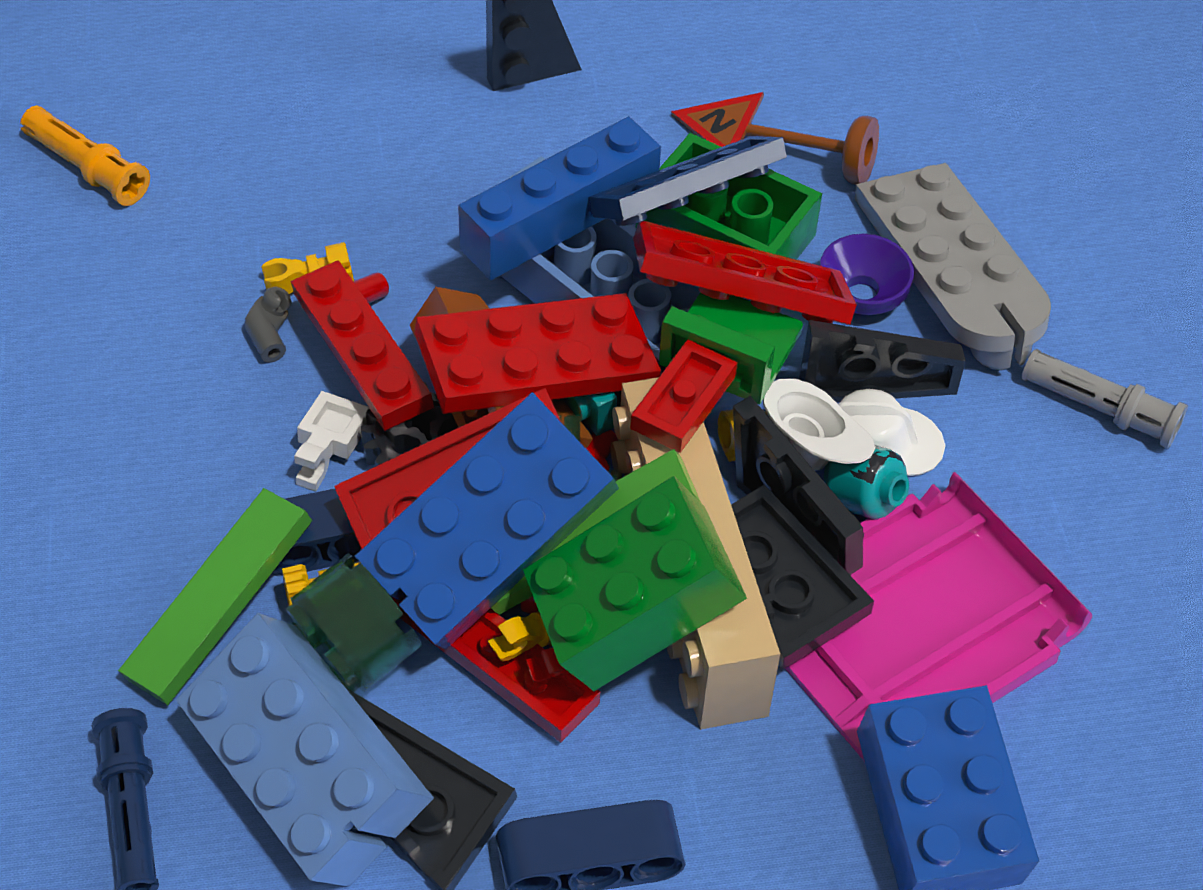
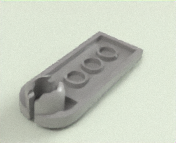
[855,163,1051,371]

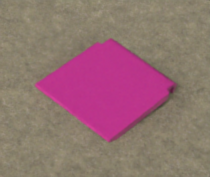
[785,472,1092,762]

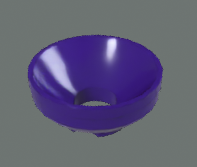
[820,234,914,315]

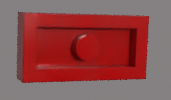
[630,339,738,453]

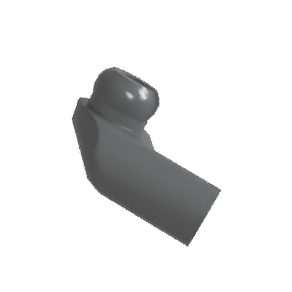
[245,287,292,363]

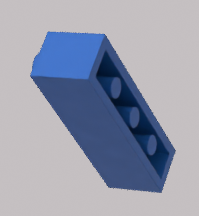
[458,116,661,281]

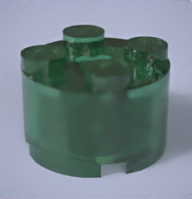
[286,553,422,692]

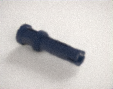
[91,708,159,890]

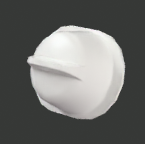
[763,379,875,471]
[838,389,945,476]

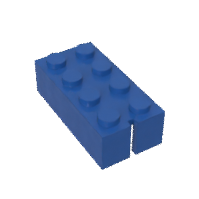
[355,392,619,649]

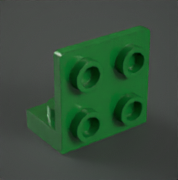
[659,292,803,405]

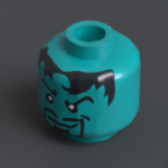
[824,445,909,520]

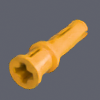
[20,105,150,206]

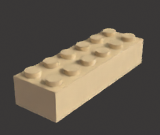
[610,377,780,730]

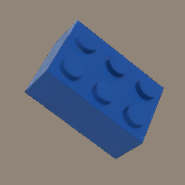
[857,685,1039,890]

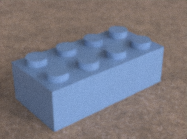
[176,613,434,887]

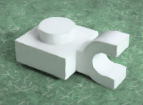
[294,391,370,491]

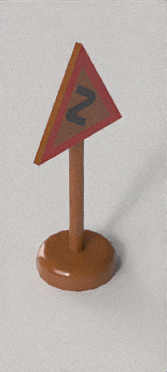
[671,92,879,185]

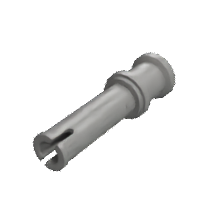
[1022,349,1188,449]

